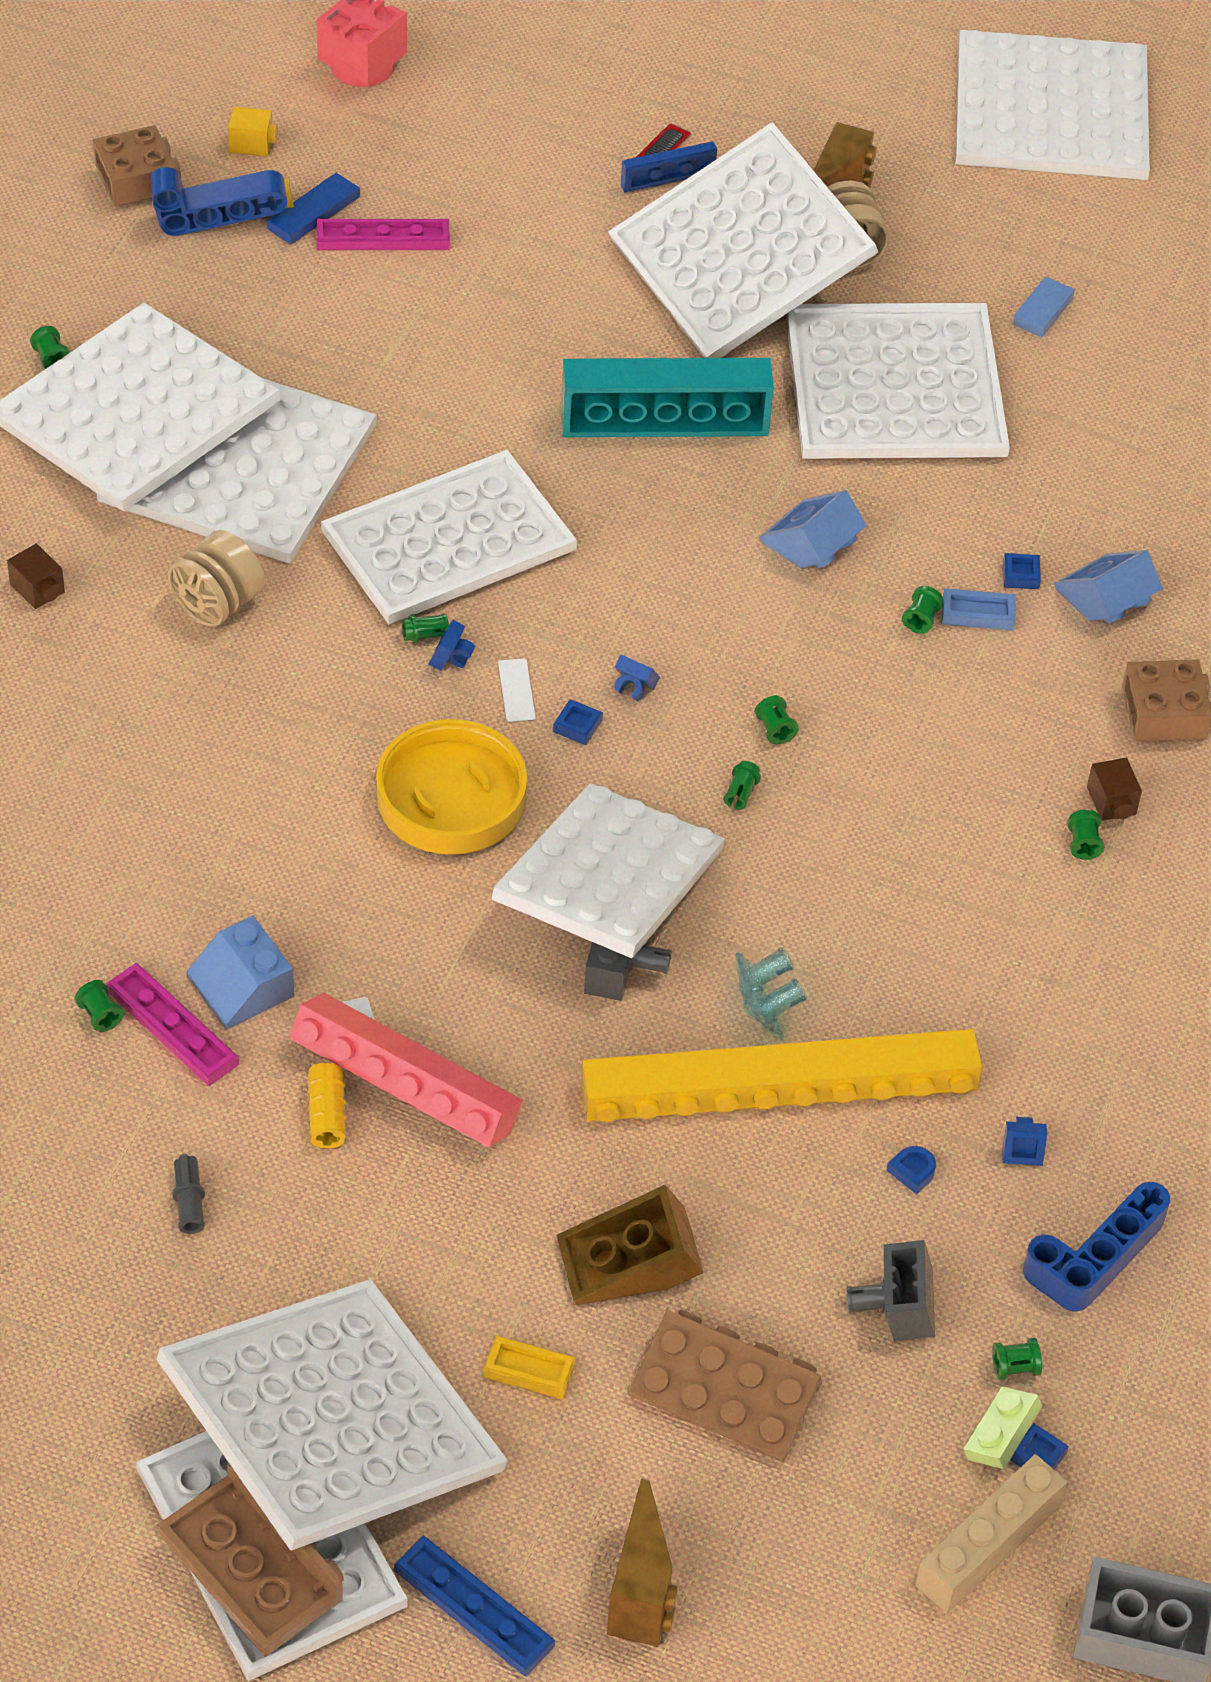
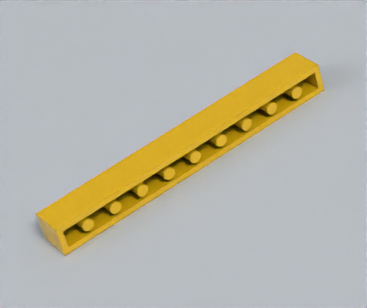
[581,1029,982,1122]

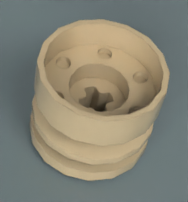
[827,180,889,270]
[167,529,265,627]

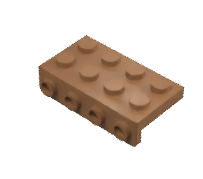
[629,1310,822,1463]
[157,1464,344,1657]

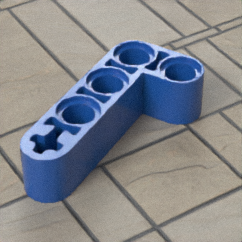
[150,167,287,236]
[1023,1182,1170,1312]

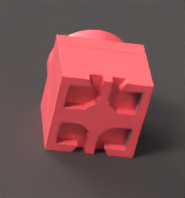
[317,0,407,87]

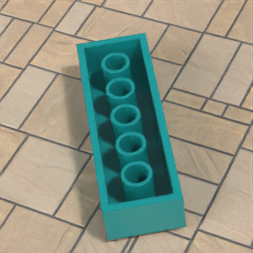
[561,358,774,438]

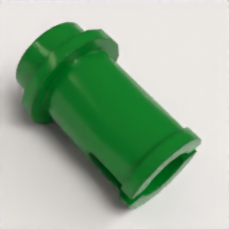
[402,614,449,643]
[723,761,761,810]

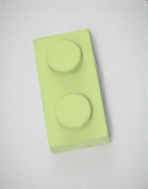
[963,1387,1042,1469]

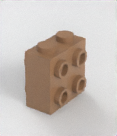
[93,125,181,206]
[1122,659,1211,742]

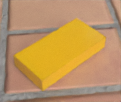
[483,1335,576,1400]

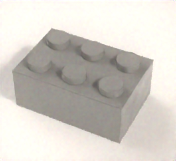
[1073,1556,1211,1682]

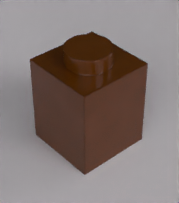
[7,543,65,609]
[1087,757,1142,821]

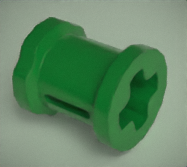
[30,326,69,369]
[902,586,944,634]
[754,695,799,745]
[1067,810,1105,860]
[74,980,125,1032]
[992,1338,1042,1380]

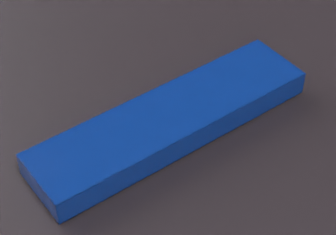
[394,1535,555,1677]

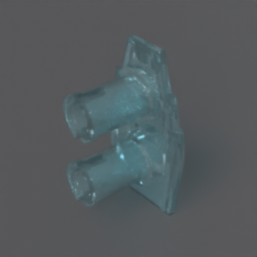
[735,947,807,1041]

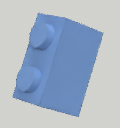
[759,490,867,568]
[1054,550,1163,623]
[187,915,294,1030]

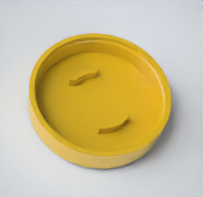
[376,719,527,855]

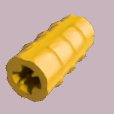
[307,1063,347,1149]

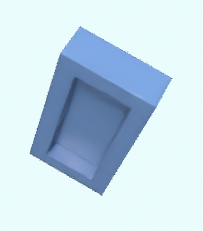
[1013,276,1075,337]
[942,588,1015,630]

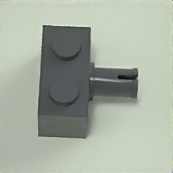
[584,942,672,1001]
[846,1240,935,1341]

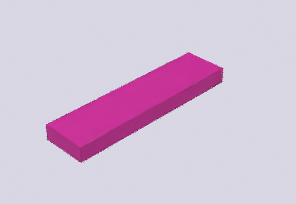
[317,219,450,250]
[106,962,239,1086]

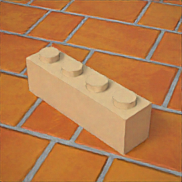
[915,1454,1068,1614]

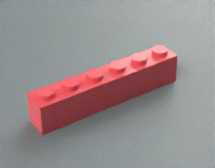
[289,992,523,1148]

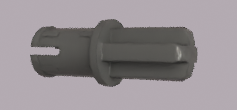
[172,1154,205,1234]

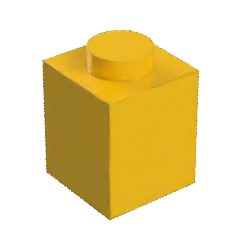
[228,106,278,156]

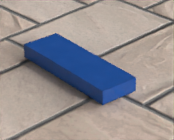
[621,141,717,193]
[267,172,360,244]

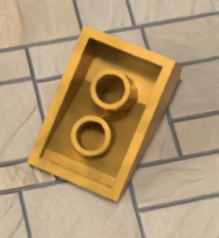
[813,122,877,188]
[556,1185,704,1305]
[607,1479,678,1647]

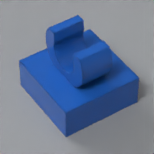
[428,620,475,671]
[614,655,660,701]
[1002,1116,1047,1166]

